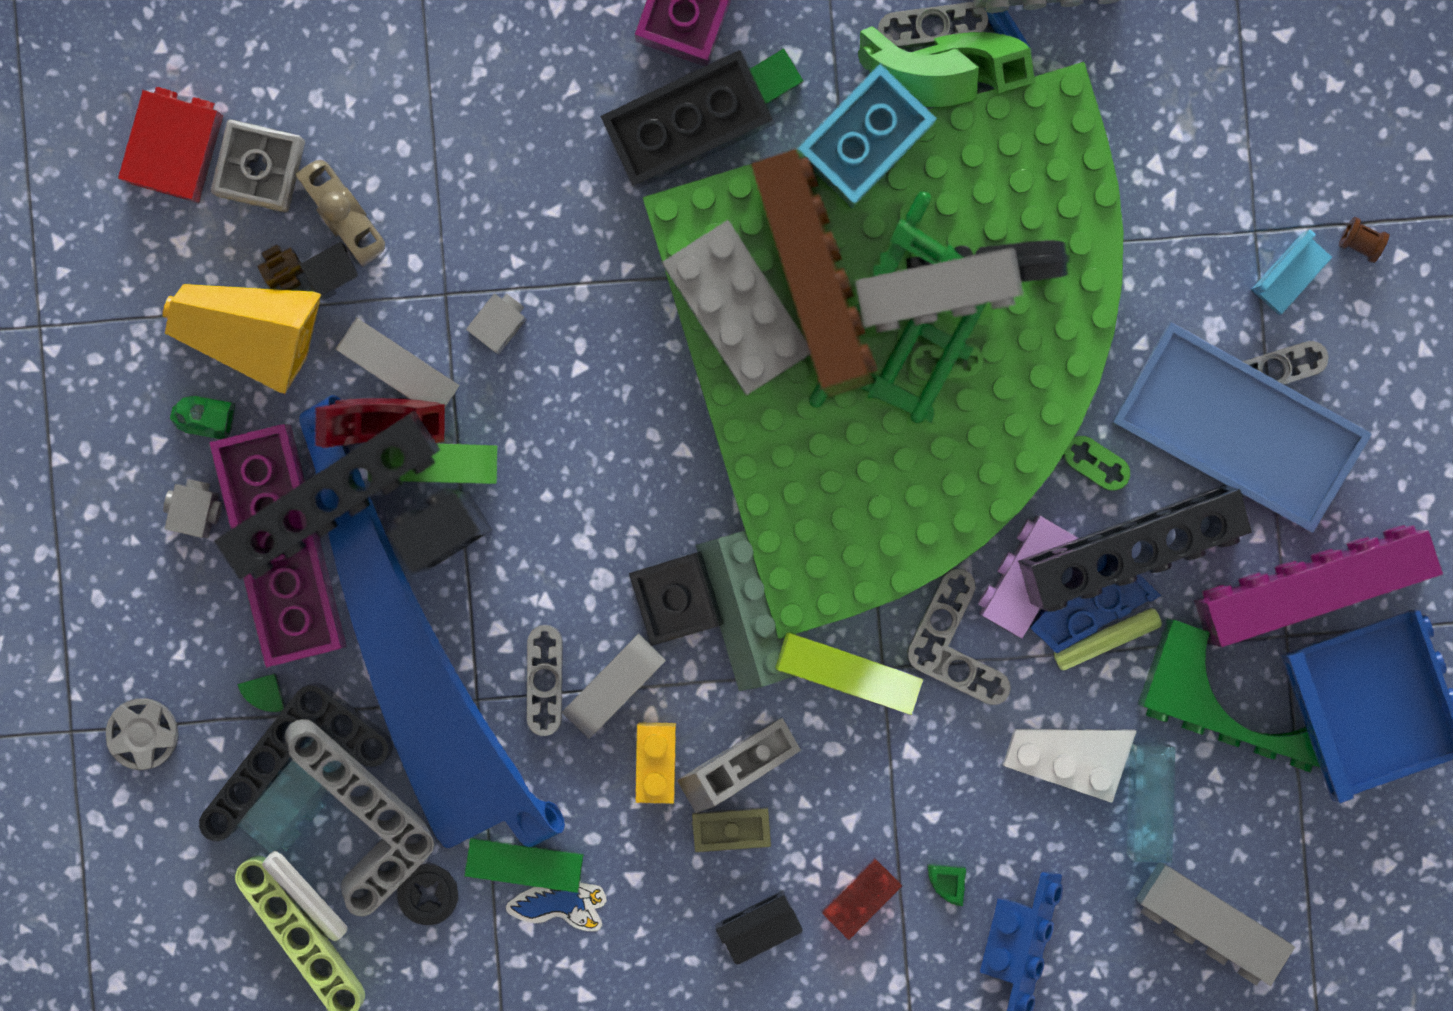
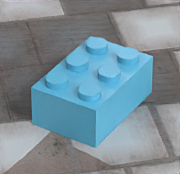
[797,64,936,208]

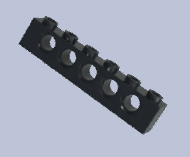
[214,411,440,580]
[1018,485,1252,612]

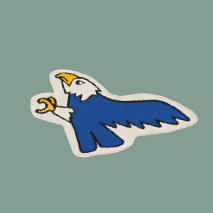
[506,881,607,931]

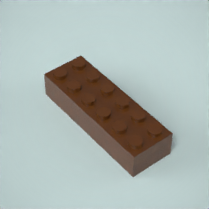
[751,148,878,397]

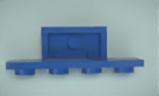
[980,872,1063,1011]

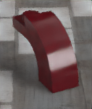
[315,398,445,448]

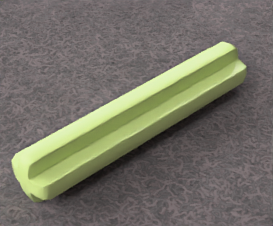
[1053,608,1162,670]

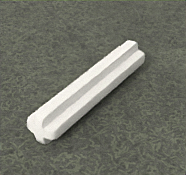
[262,851,348,941]

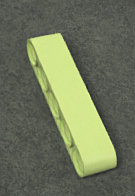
[235,856,365,1011]

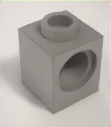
[466,293,527,355]

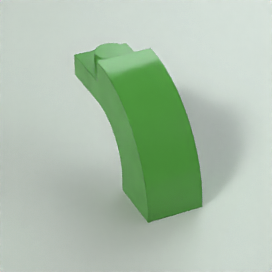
[858,26,979,107]
[910,32,1035,93]
[368,444,497,484]

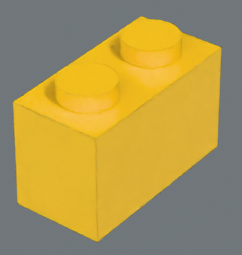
[635,722,676,804]

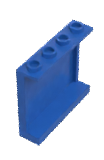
[1281,609,1453,804]

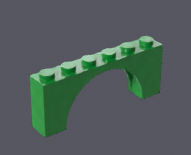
[1138,618,1320,773]

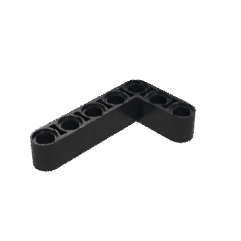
[199,683,393,841]

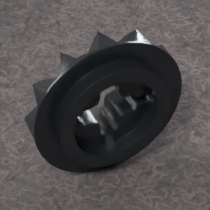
[397,864,459,925]

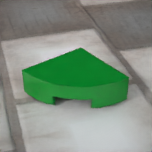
[237,673,286,712]
[927,864,966,906]

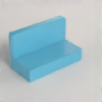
[1251,229,1332,315]

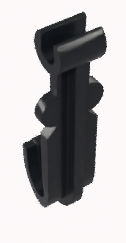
[906,240,1070,283]

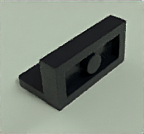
[716,890,803,965]

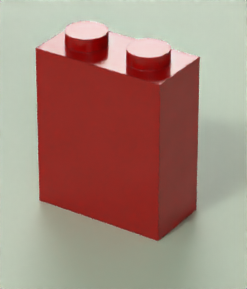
[118,87,223,203]

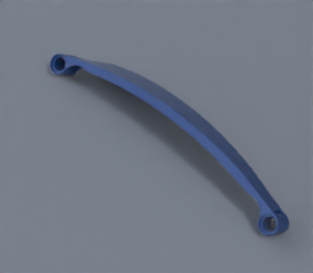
[299,395,565,848]

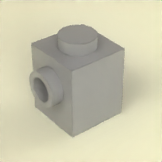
[163,479,222,538]

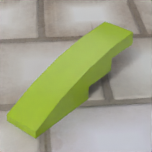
[775,633,923,715]

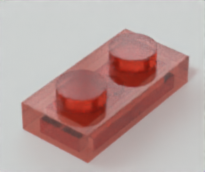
[821,857,903,940]

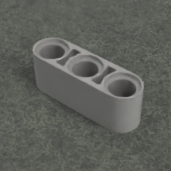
[561,634,666,739]

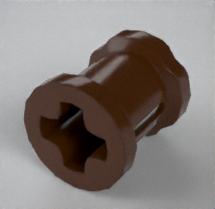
[1339,216,1390,263]

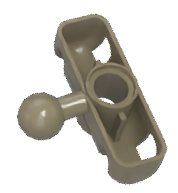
[295,160,385,267]

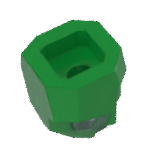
[170,395,235,439]

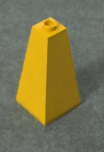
[162,284,321,394]

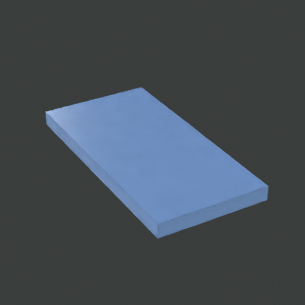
[1113,322,1372,533]

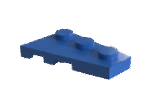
[1029,554,1161,653]

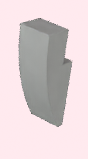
[336,317,460,407]

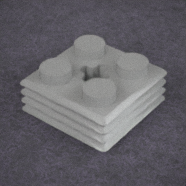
[211,119,305,213]

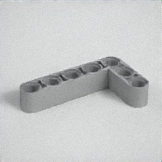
[285,719,434,917]

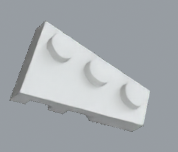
[1003,729,1136,803]

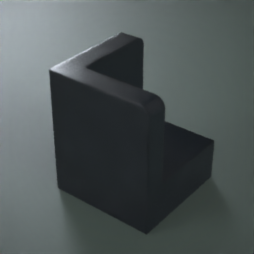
[300,242,358,301]

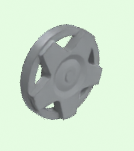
[106,698,178,770]

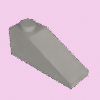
[677,718,801,813]

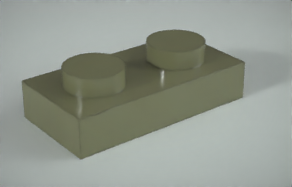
[692,807,771,852]

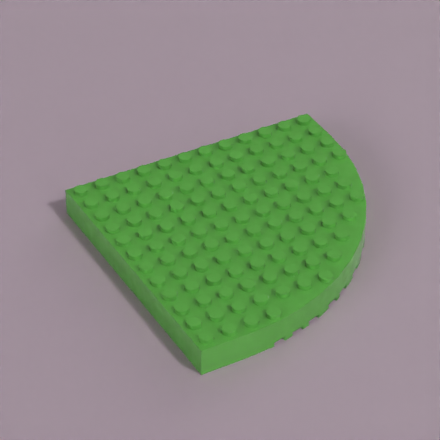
[643,62,1124,639]

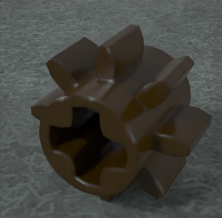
[257,244,304,290]

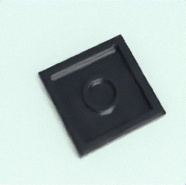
[629,551,724,646]

